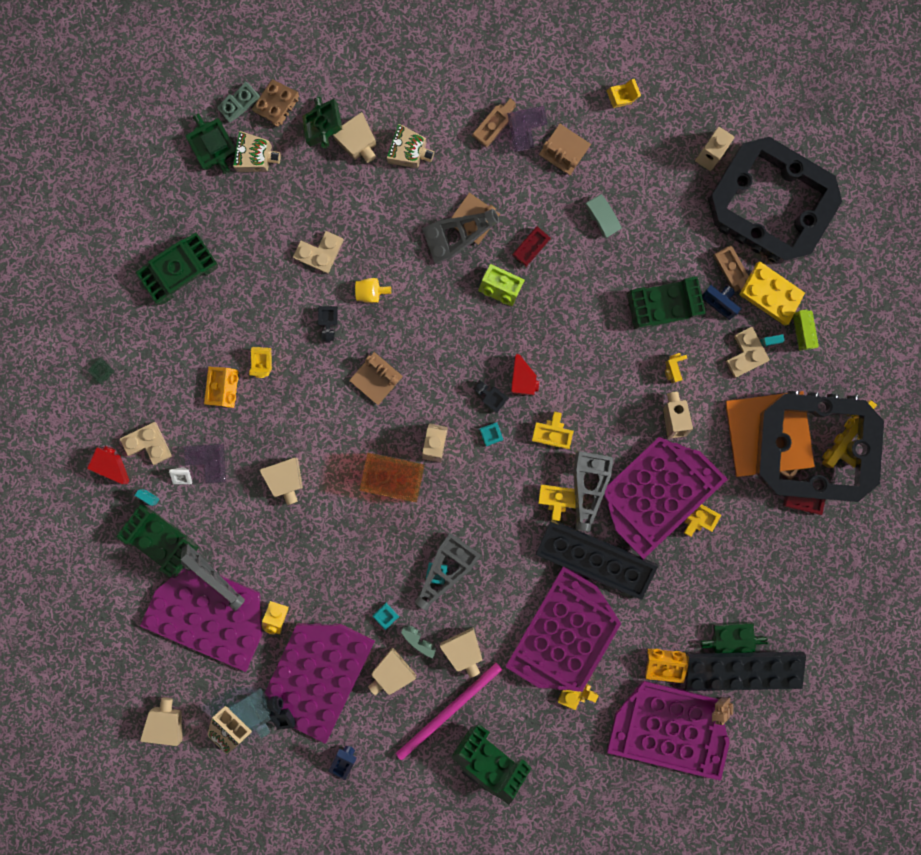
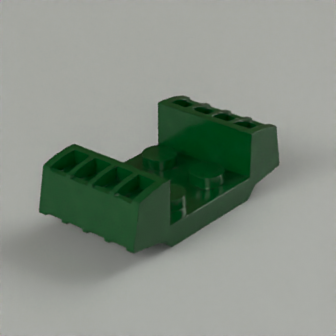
[135,232,218,305]
[626,276,706,330]
[116,503,200,578]
[451,724,532,805]

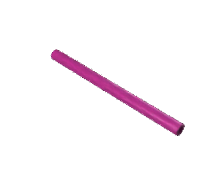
[396,662,503,760]

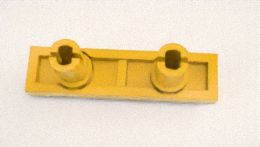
[821,400,877,468]

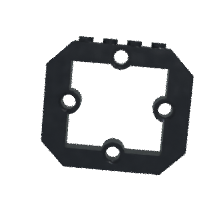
[708,137,842,264]
[756,391,884,502]

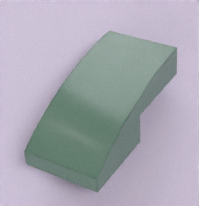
[217,82,260,122]
[585,194,622,238]
[401,625,436,659]

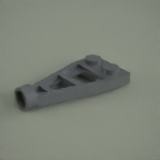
[422,209,499,264]
[573,451,614,531]
[414,533,481,611]
[181,543,245,611]

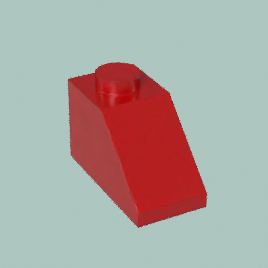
[511,354,540,396]
[87,446,130,484]

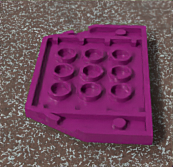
[604,437,728,559]
[140,567,262,672]
[505,567,621,692]
[265,623,375,744]
[607,680,730,781]

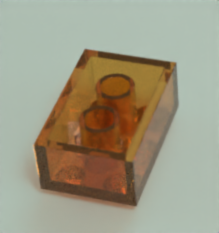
[359,452,425,503]

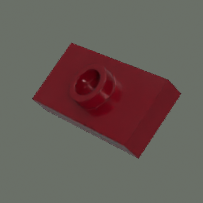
[512,226,551,268]
[783,496,826,515]

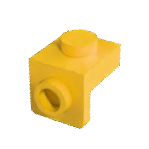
[607,79,641,108]
[249,347,272,378]
[665,353,687,383]
[262,601,289,634]

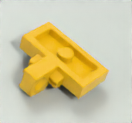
[532,411,574,449]
[538,485,576,521]
[684,504,721,537]
[557,684,599,710]

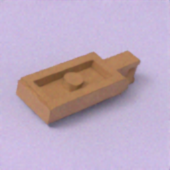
[472,98,516,148]
[713,245,749,299]
[712,697,734,725]

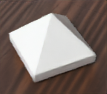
[169,467,192,484]

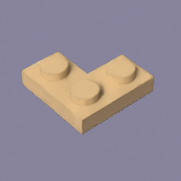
[293,231,344,274]
[726,327,770,378]
[120,422,172,465]

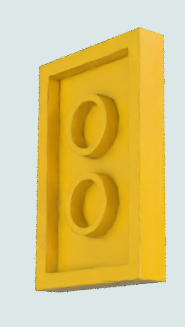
[739,262,805,326]

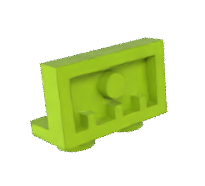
[478,264,525,306]
[793,309,819,351]

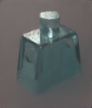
[229,687,271,738]

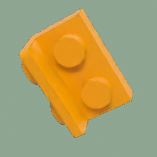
[204,366,239,408]
[645,649,688,683]

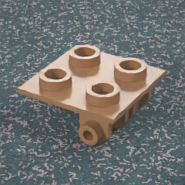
[251,79,299,127]
[539,124,591,175]
[452,192,500,245]
[349,352,403,405]

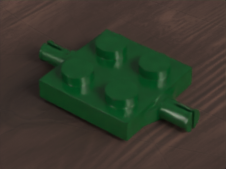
[302,97,342,148]
[185,114,236,174]
[701,622,768,653]

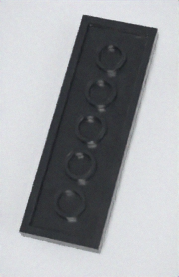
[535,519,658,600]
[685,652,806,691]

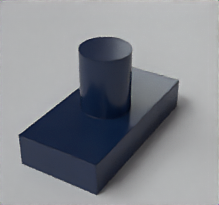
[702,285,741,320]
[328,746,357,780]

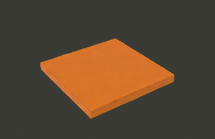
[725,391,815,477]

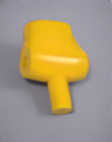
[355,278,391,303]

